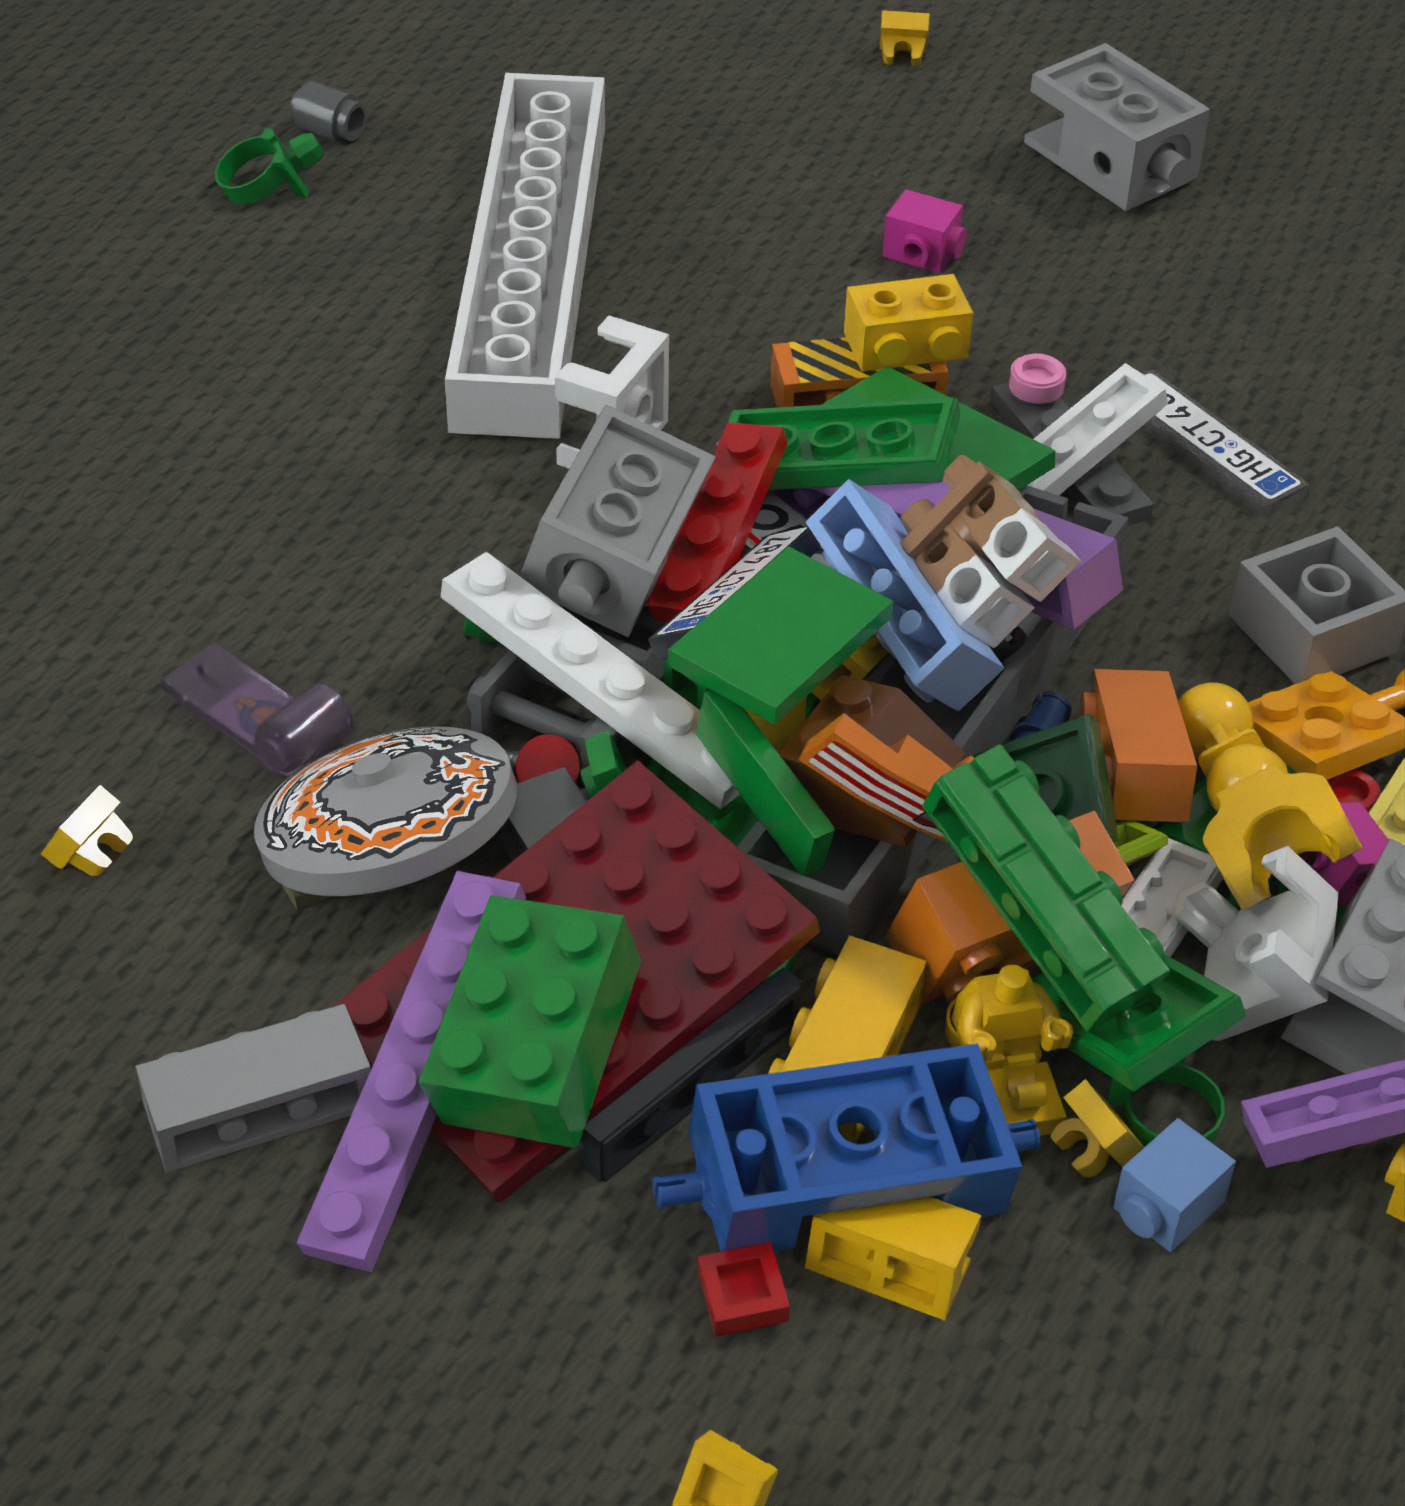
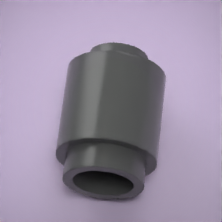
[291,81,367,143]

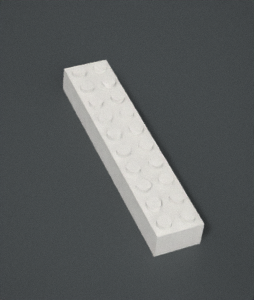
[445,73,605,439]

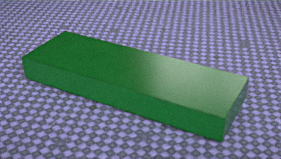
[695,690,835,877]

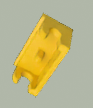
[805,1196,981,1321]

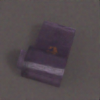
[161,642,354,776]

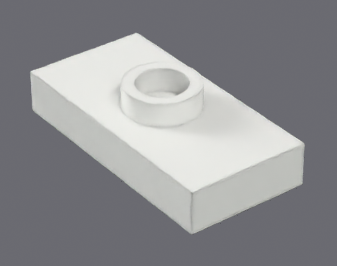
[1122,838,1223,957]

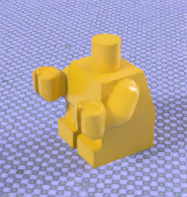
[951,965,1074,1070]

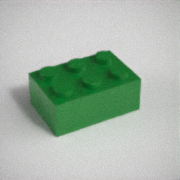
[419,895,642,1148]

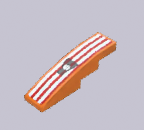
[799,713,974,842]

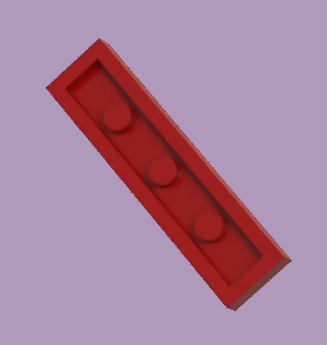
[647,422,788,622]

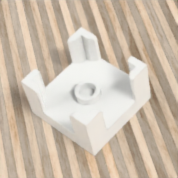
[555,315,669,468]
[1175,846,1339,1041]

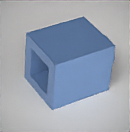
[1113,1118,1236,1253]

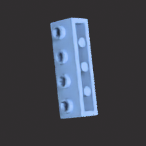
[806,479,1004,712]

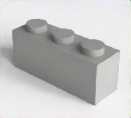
[135,1004,371,1173]

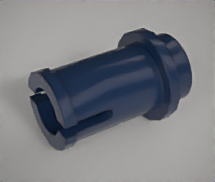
[1009,691,1072,741]

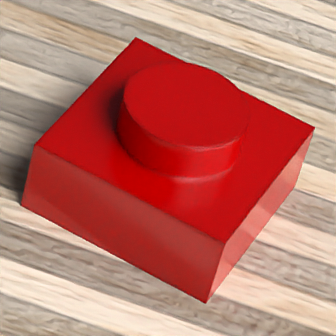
[697,1241,790,1337]

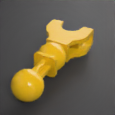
[1178,682,1363,911]

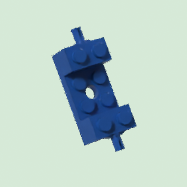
[653,1043,1040,1251]

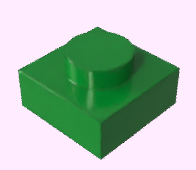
[581,731,627,798]

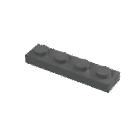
[990,382,1154,526]

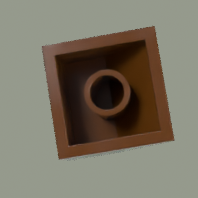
[779,675,967,847]

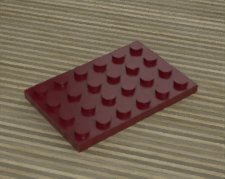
[331,761,820,1203]

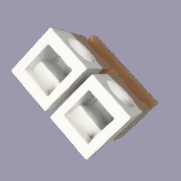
[900,455,1081,648]

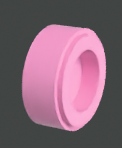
[1009,353,1066,404]

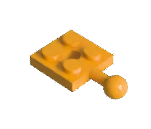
[1248,669,1405,780]

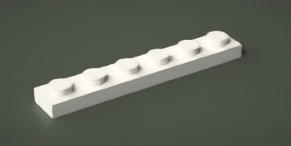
[441,552,740,809]

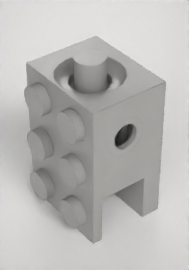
[1024,43,1210,211]
[520,404,716,637]
[1281,838,1405,1074]

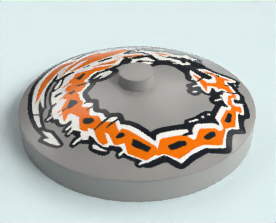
[254,727,517,896]

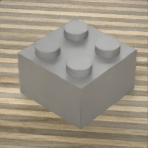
[1229,526,1405,684]

